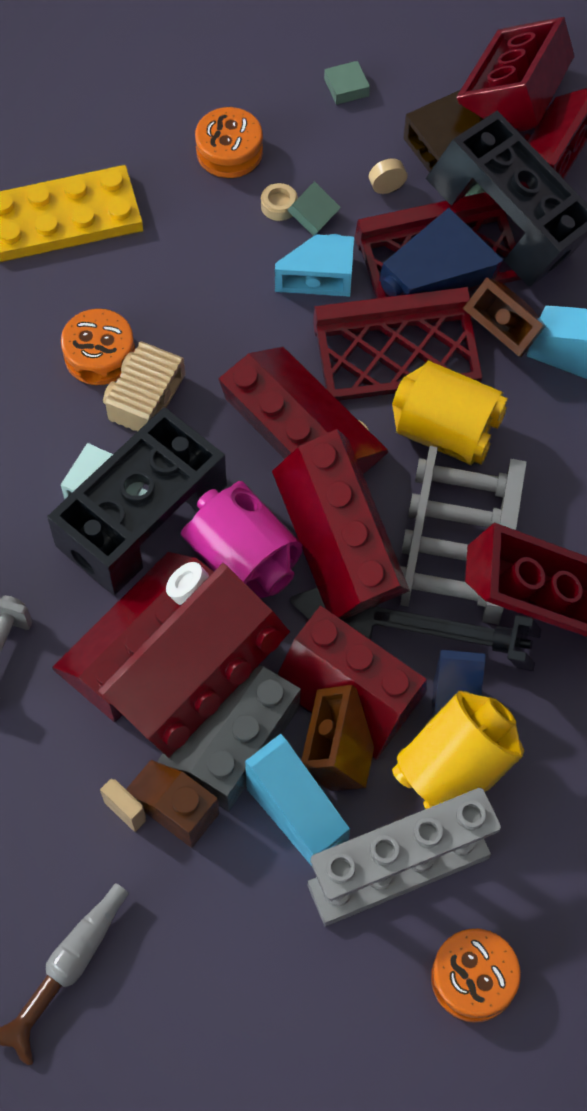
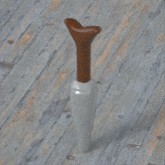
[0,883,129,1066]

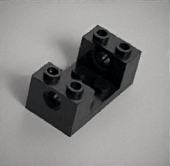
[426,111,587,287]
[47,407,227,596]

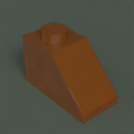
[463,277,546,357]
[301,685,374,791]
[126,760,219,848]

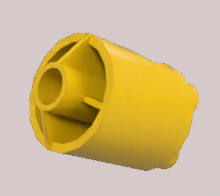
[392,360,508,465]
[392,691,524,809]

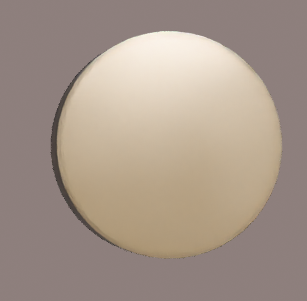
[368,159,407,194]
[261,183,298,221]

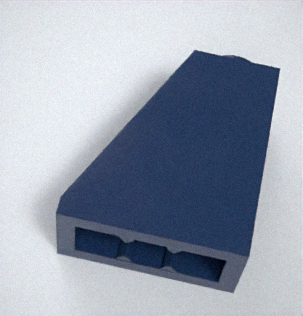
[379,208,503,297]

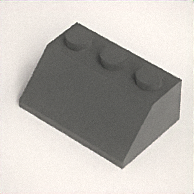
[157,666,301,812]

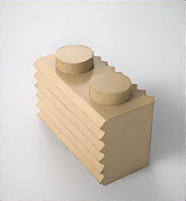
[103,341,185,431]

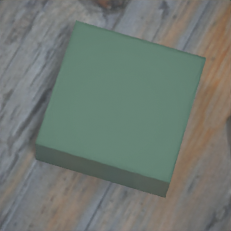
[324,61,370,105]
[287,181,341,236]

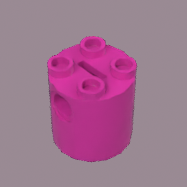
[181,481,302,598]

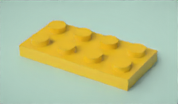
[0,165,143,262]

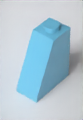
[527,305,587,379]
[245,734,350,866]

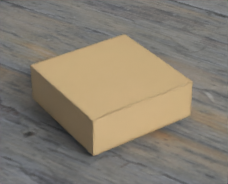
[100,778,146,832]

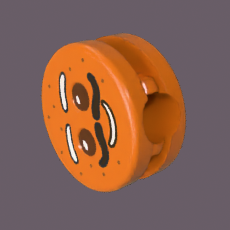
[195,107,263,178]
[61,309,135,385]
[431,928,521,1022]

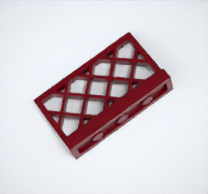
[355,192,522,298]
[313,287,483,401]

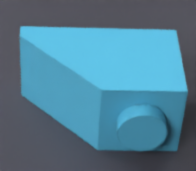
[275,234,354,297]

